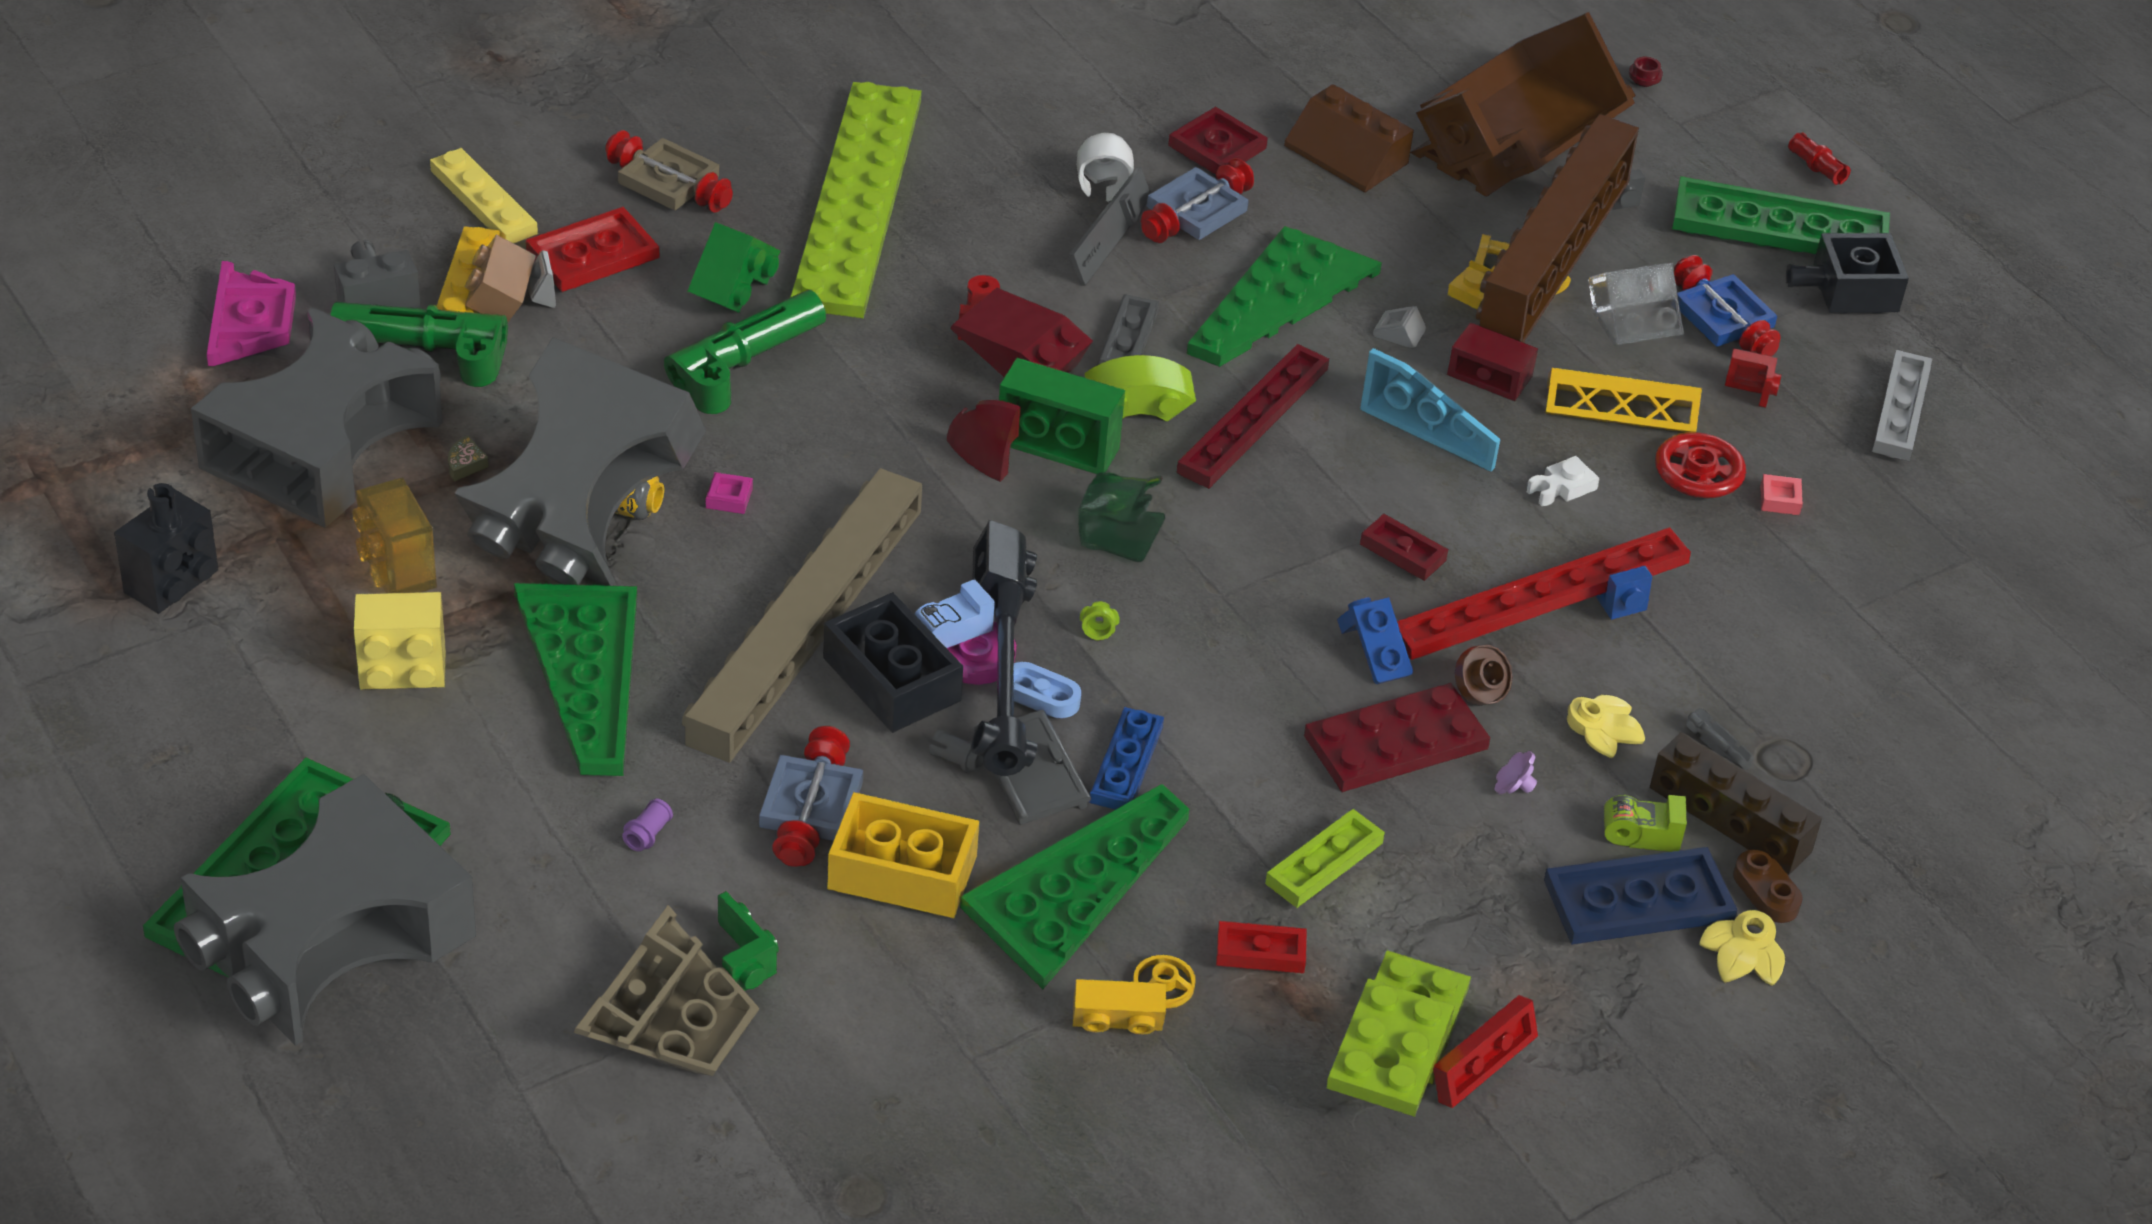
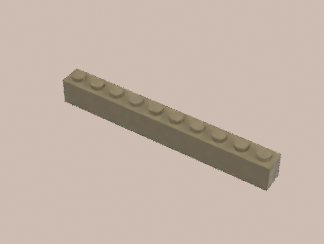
[682,468,922,763]

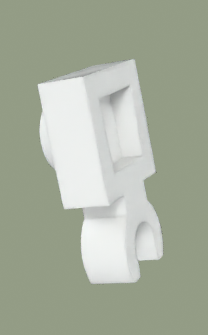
[1526,456,1599,506]

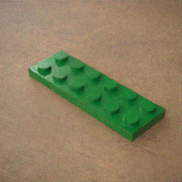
[1672,176,1890,254]

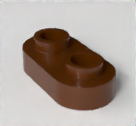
[1733,850,1803,923]

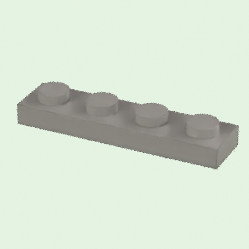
[1872,350,1932,461]

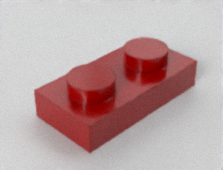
[1216,921,1307,973]

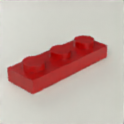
[1433,995,1538,1108]

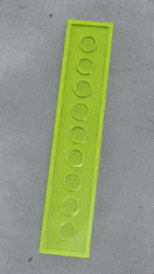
[790,82,922,318]

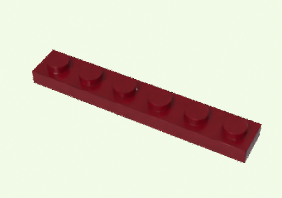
[1176,344,1330,489]

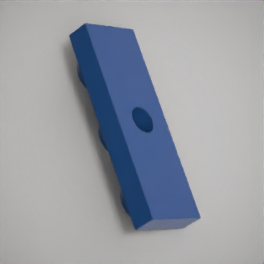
[1089,707,1164,810]

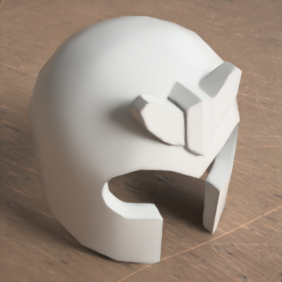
[1077,133,1134,202]

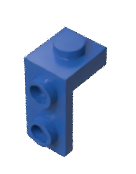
[1596,566,1652,620]
[1337,597,1413,684]

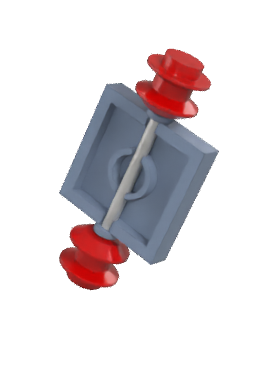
[1141,158,1254,243]
[759,726,863,867]

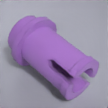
[622,798,673,851]

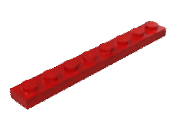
[1397,527,1691,660]

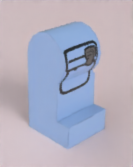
[915,579,994,648]

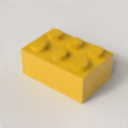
[827,792,979,918]

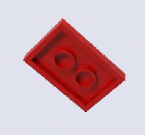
[526,206,660,292]

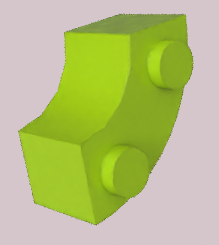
[1084,355,1196,422]

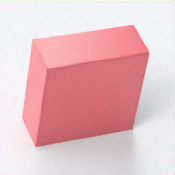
[1760,474,1803,515]

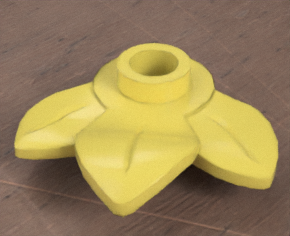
[1567,695,1645,758]
[1699,910,1785,986]

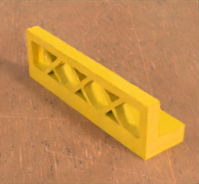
[1545,368,1702,433]

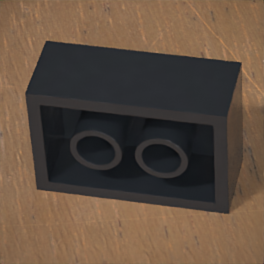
[823,592,963,733]

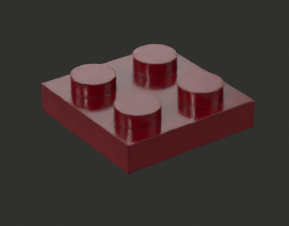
[1168,106,1268,174]

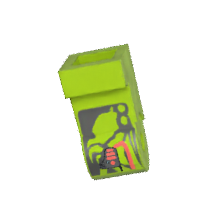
[1604,795,1687,852]

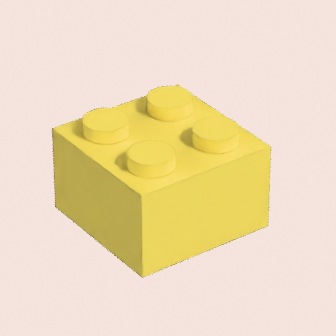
[354,592,446,690]

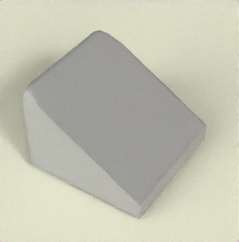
[527,250,556,308]
[1373,306,1426,348]

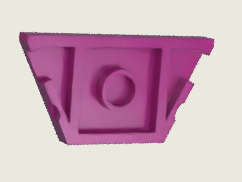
[207,261,296,366]

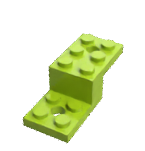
[1326,950,1471,1117]

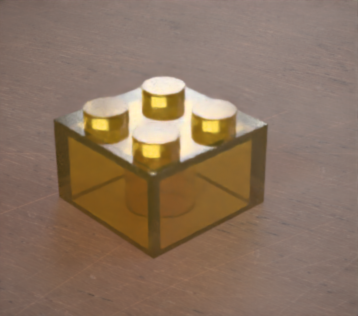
[352,477,437,594]

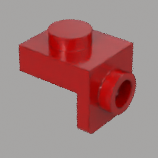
[1725,348,1782,408]

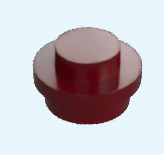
[1629,56,1663,87]

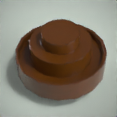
[1454,644,1513,706]

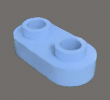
[1014,662,1081,718]

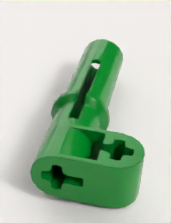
[664,290,826,414]
[330,302,508,387]

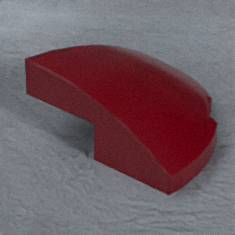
[947,400,1020,482]

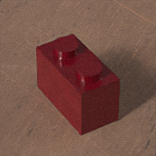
[1447,323,1538,401]

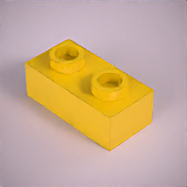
[1072,979,1166,1034]

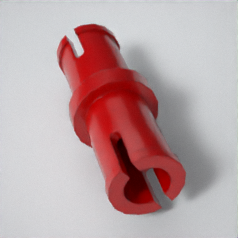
[1788,132,1851,185]

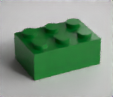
[999,358,1125,476]

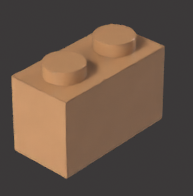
[465,234,536,322]

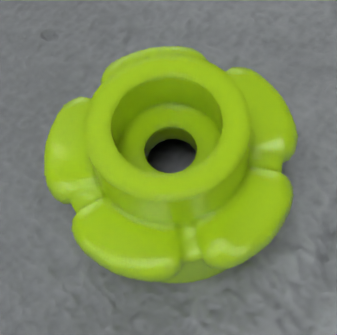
[1079,601,1120,640]

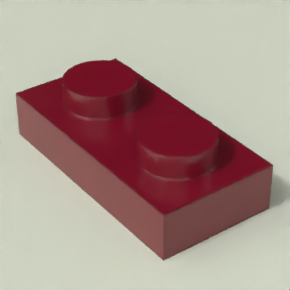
[1360,514,1449,581]

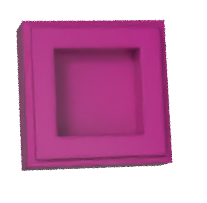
[706,472,753,514]

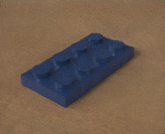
[1544,847,1738,945]

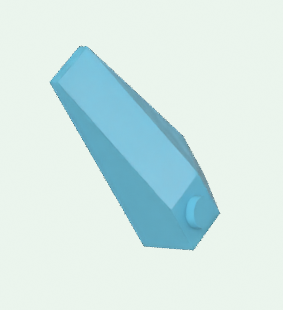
[1360,348,1500,472]

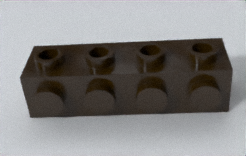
[1649,732,1822,875]

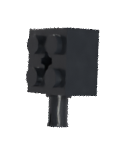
[1786,233,1909,314]
[114,483,218,614]

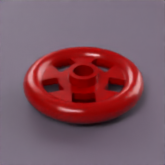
[1655,432,1746,498]

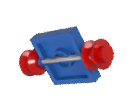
[1672,255,1781,357]

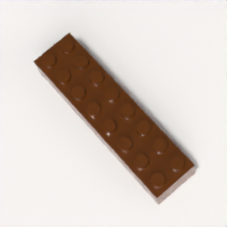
[1476,114,1639,343]

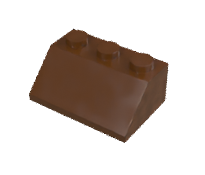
[1284,84,1414,193]

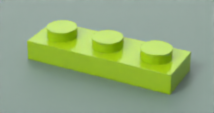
[1265,809,1385,908]

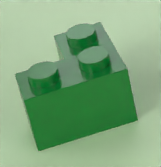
[687,222,780,313]

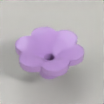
[1494,751,1537,795]

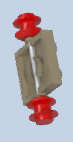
[605,130,733,212]

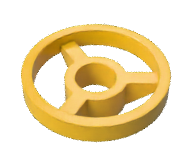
[1133,955,1196,1008]

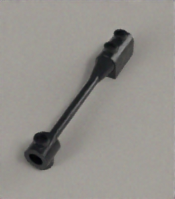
[971,520,1037,776]

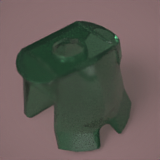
[1078,472,1165,562]

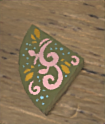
[448,435,488,481]

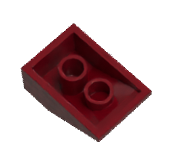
[950,288,1093,377]

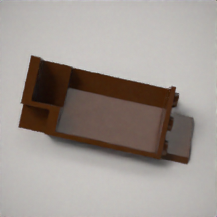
[1410,12,1636,197]

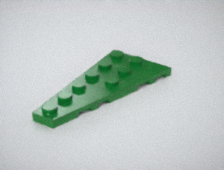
[1187,226,1382,367]
[514,583,637,776]
[960,784,1190,990]

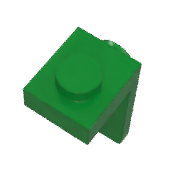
[718,891,779,991]

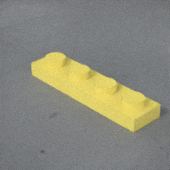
[430,148,538,243]

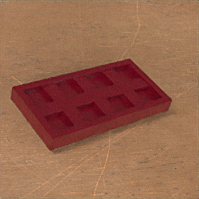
[1304,683,1490,792]

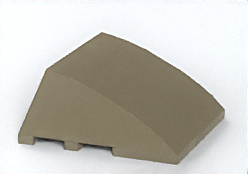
[573,905,760,1076]

